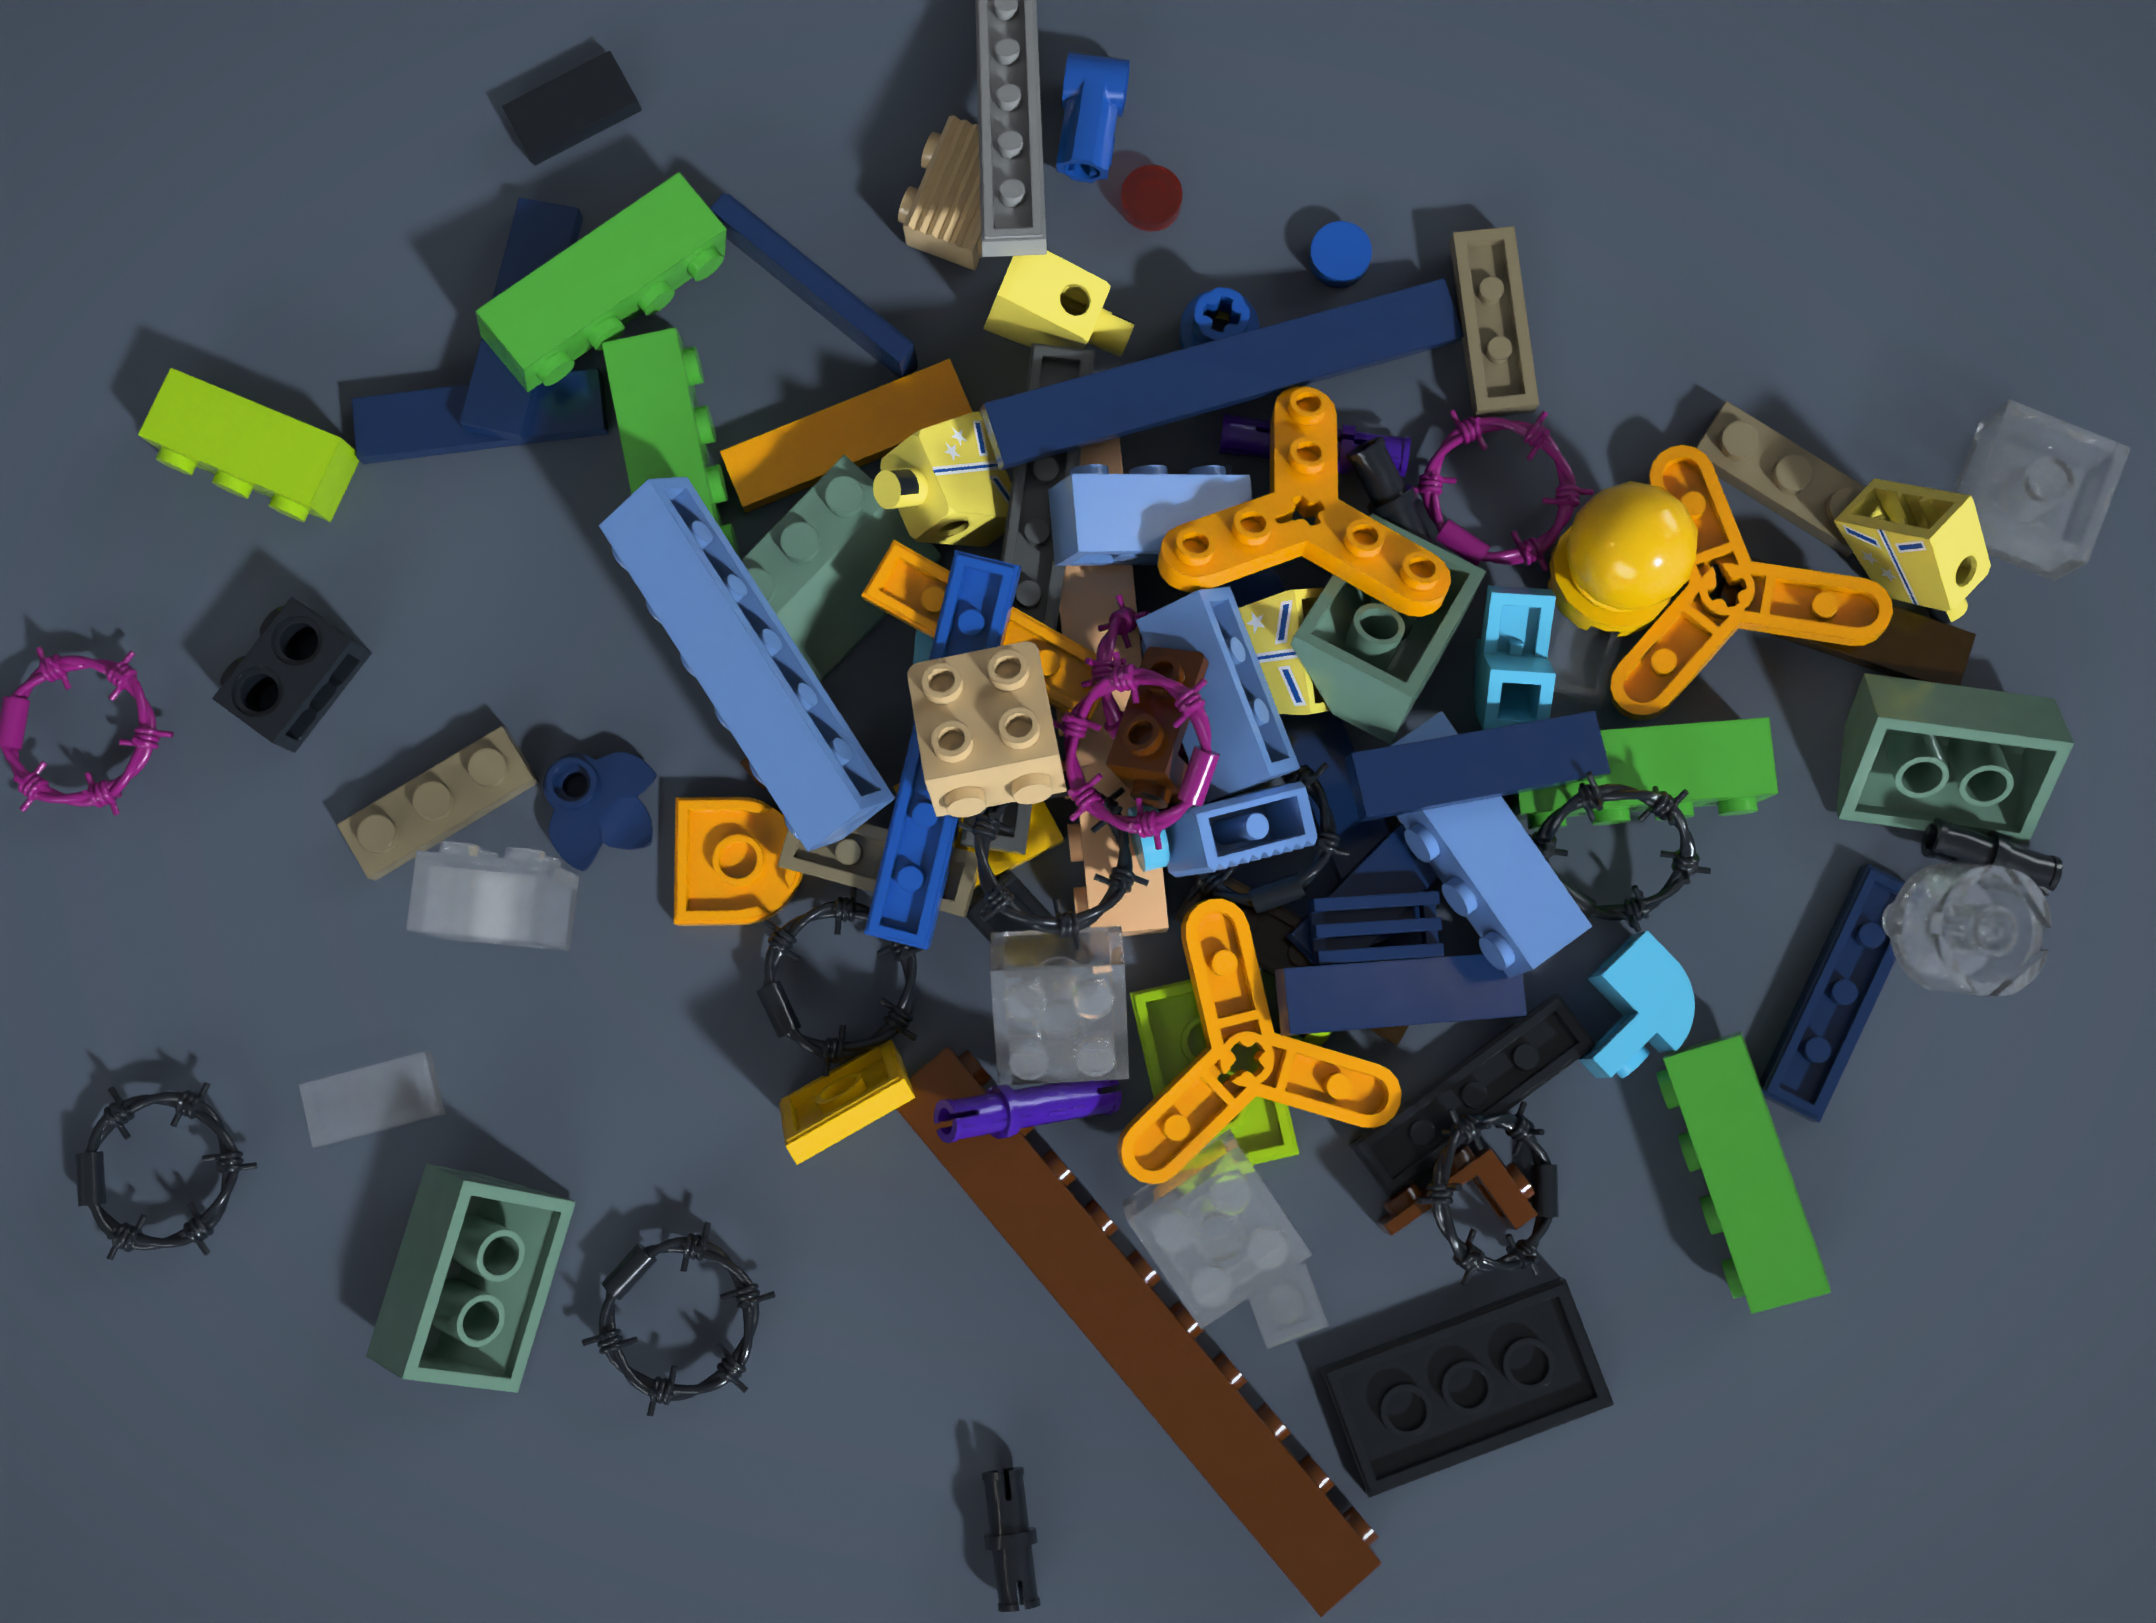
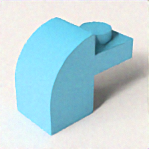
[1474,585,1556,730]
[1578,930,1695,1078]

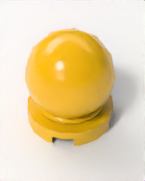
[1547,481,1698,637]

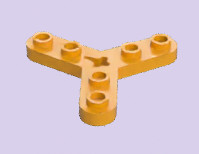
[1157,386,1451,617]
[1610,445,1893,721]
[1117,899,1402,1184]

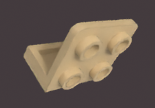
[907,641,1067,817]

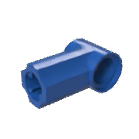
[1056,52,1130,183]

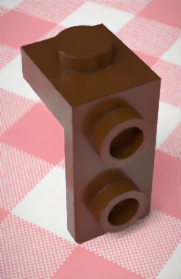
[1106,647,1209,809]
[1376,1145,1538,1236]

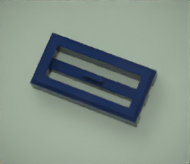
[1307,891,1444,965]

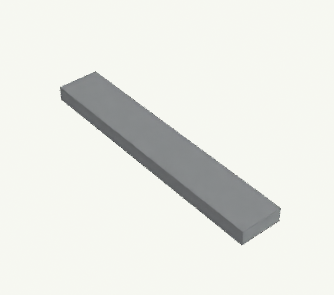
[975,0,1047,257]

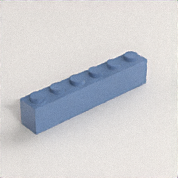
[599,477,895,852]

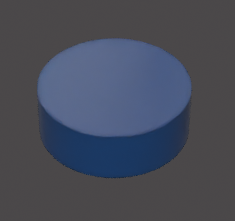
[1308,221,1372,288]

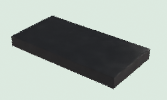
[1319,1277,1614,1497]

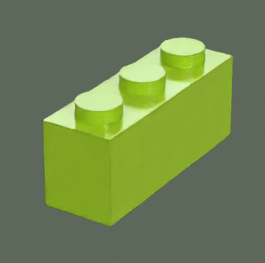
[138,368,359,522]

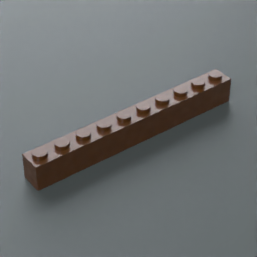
[896,1047,1382,1618]

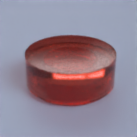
[1121,165,1183,231]

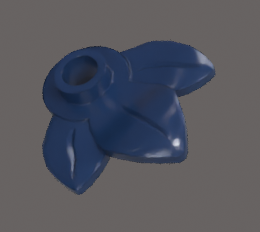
[543,752,657,872]

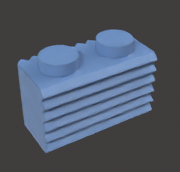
[1165,781,1318,877]

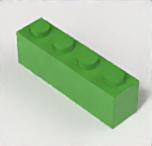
[475,172,727,392]
[602,327,740,558]
[1506,717,1778,830]
[1656,1031,1831,1314]

